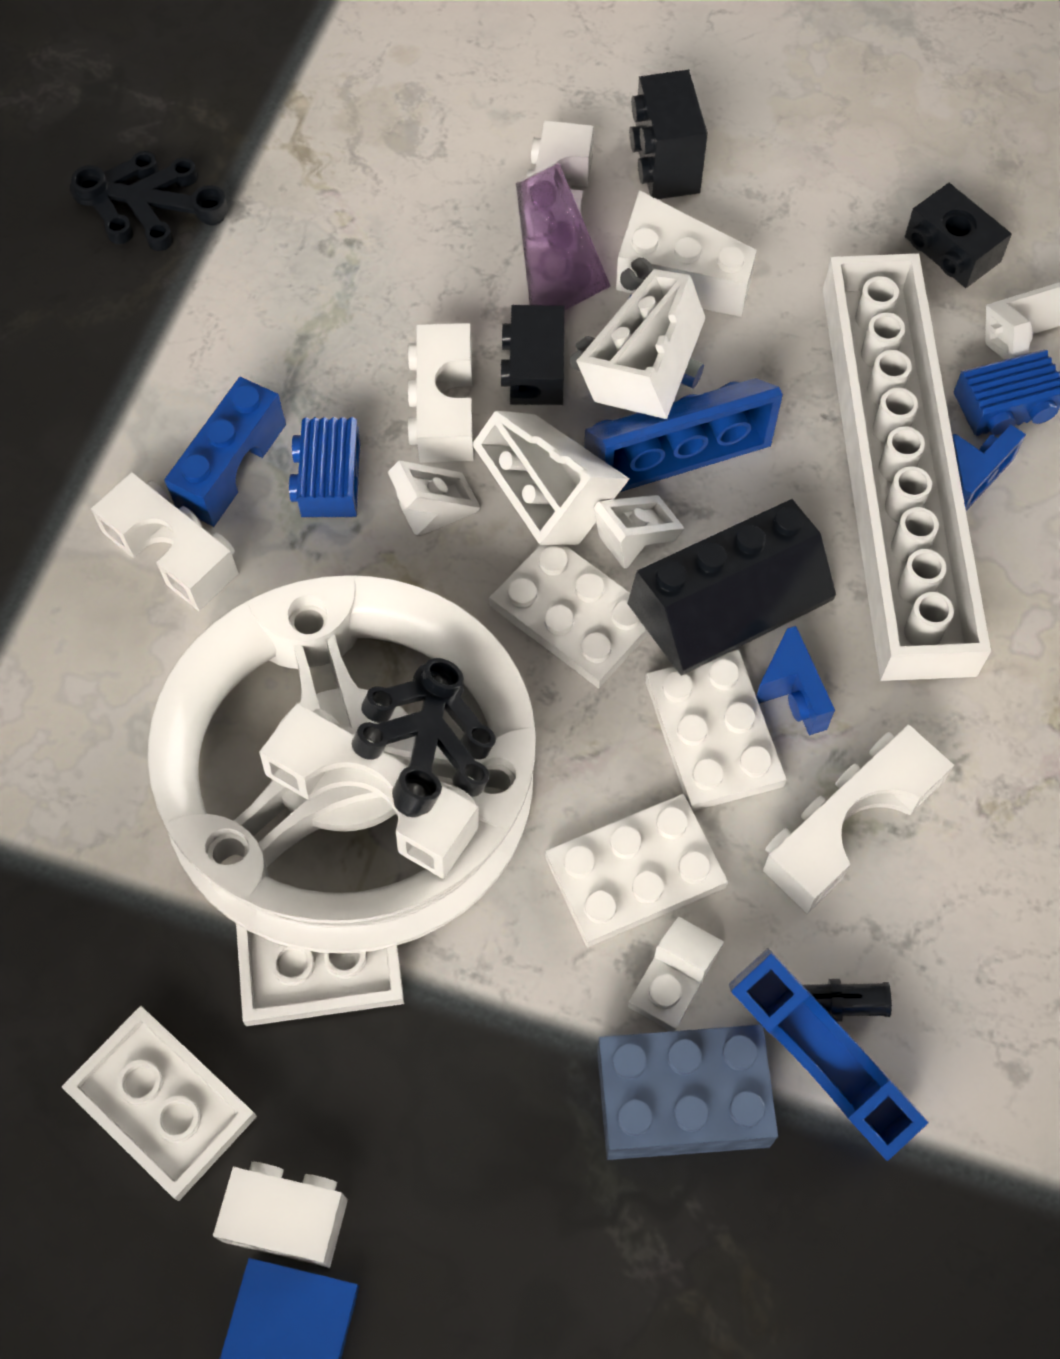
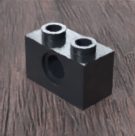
[905,183,1012,288]

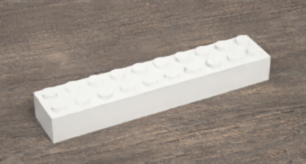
[823,253,991,681]

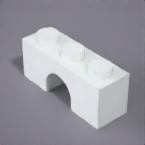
[519,121,594,252]
[408,323,474,463]
[91,472,239,611]

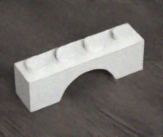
[259,703,479,879]
[763,724,954,914]

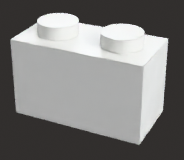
[213,1161,348,1268]

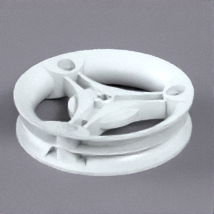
[148,575,536,954]

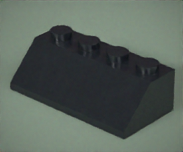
[627,499,836,676]

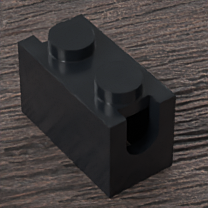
[501,305,565,405]

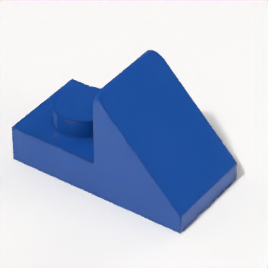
[952,425,1026,511]
[756,626,835,736]

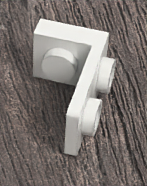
[985,282,1060,360]

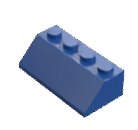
[584,378,783,493]

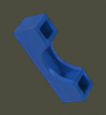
[729,948,929,1161]

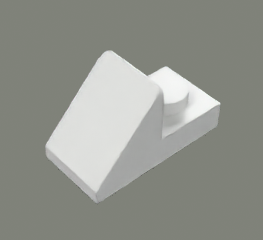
[387,460,481,536]
[594,495,685,569]
[628,916,724,1031]

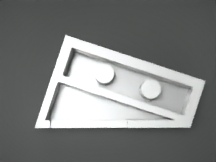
[616,190,757,317]
[576,269,706,419]
[472,411,630,545]

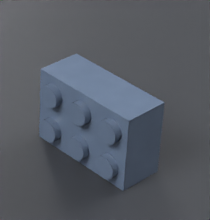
[597,1025,778,1160]

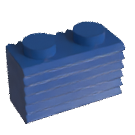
[953,350,1060,437]
[289,417,361,517]

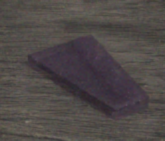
[516,163,611,310]

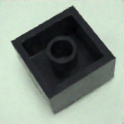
[629,69,708,199]

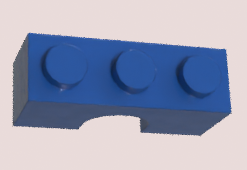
[164,376,286,527]

